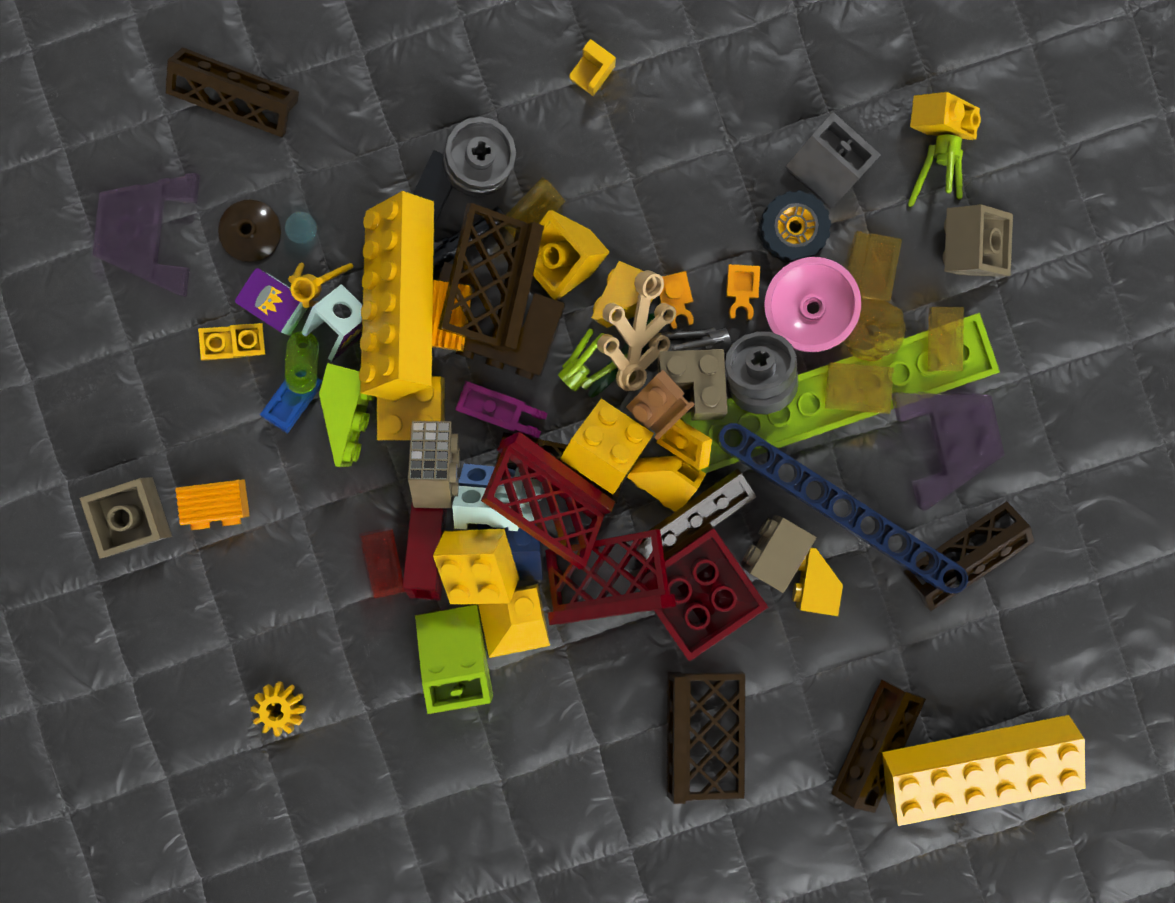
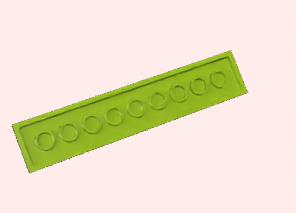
[681,313,1000,473]

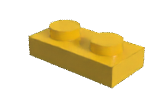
[656,419,712,470]

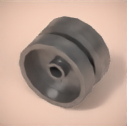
[442,117,516,197]
[725,332,798,414]

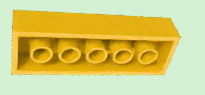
[359,191,434,400]
[882,715,1086,826]

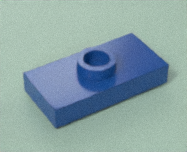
[260,364,322,434]

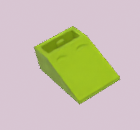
[319,363,375,467]
[415,604,493,714]

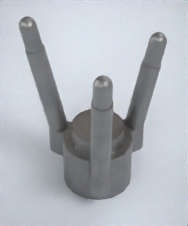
[660,328,732,354]

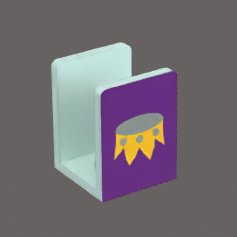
[235,268,308,336]
[301,284,363,362]

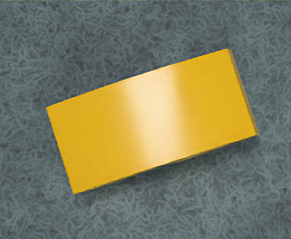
[198,323,265,361]

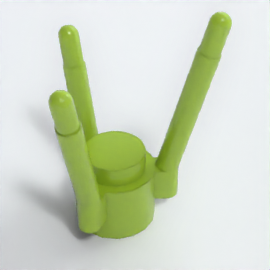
[908,134,963,207]
[558,329,628,392]

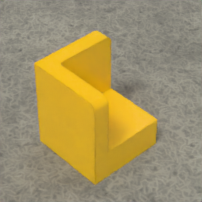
[569,39,616,96]

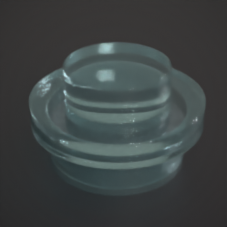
[285,212,317,244]

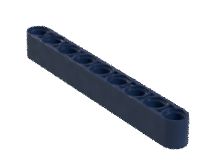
[717,423,968,593]

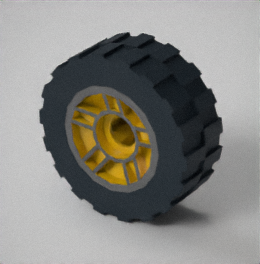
[759,190,831,263]

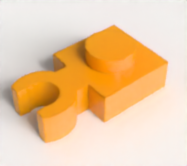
[726,264,760,321]
[659,271,694,330]

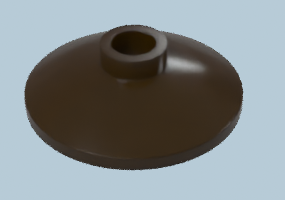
[218,199,281,262]

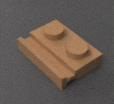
[626,370,695,440]

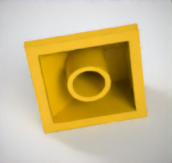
[533,210,610,300]
[478,584,550,658]

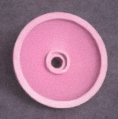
[765,257,861,352]

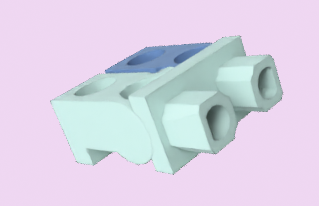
[452,463,543,531]

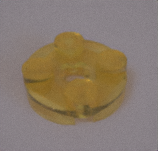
[844,298,906,361]

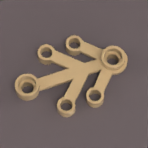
[597,270,676,391]

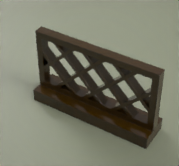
[438,203,544,352]
[667,672,745,804]

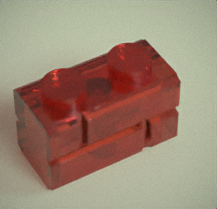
[359,527,405,599]

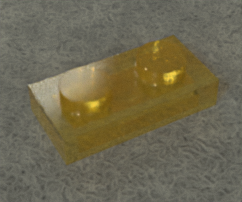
[503,177,566,239]
[928,307,964,372]

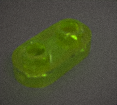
[285,331,319,394]

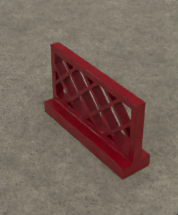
[481,432,615,569]
[545,529,676,625]

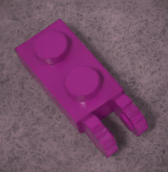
[455,381,548,438]

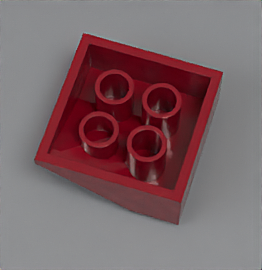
[640,528,769,662]

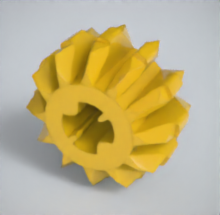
[250,681,306,737]

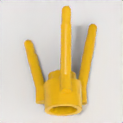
[288,262,353,308]

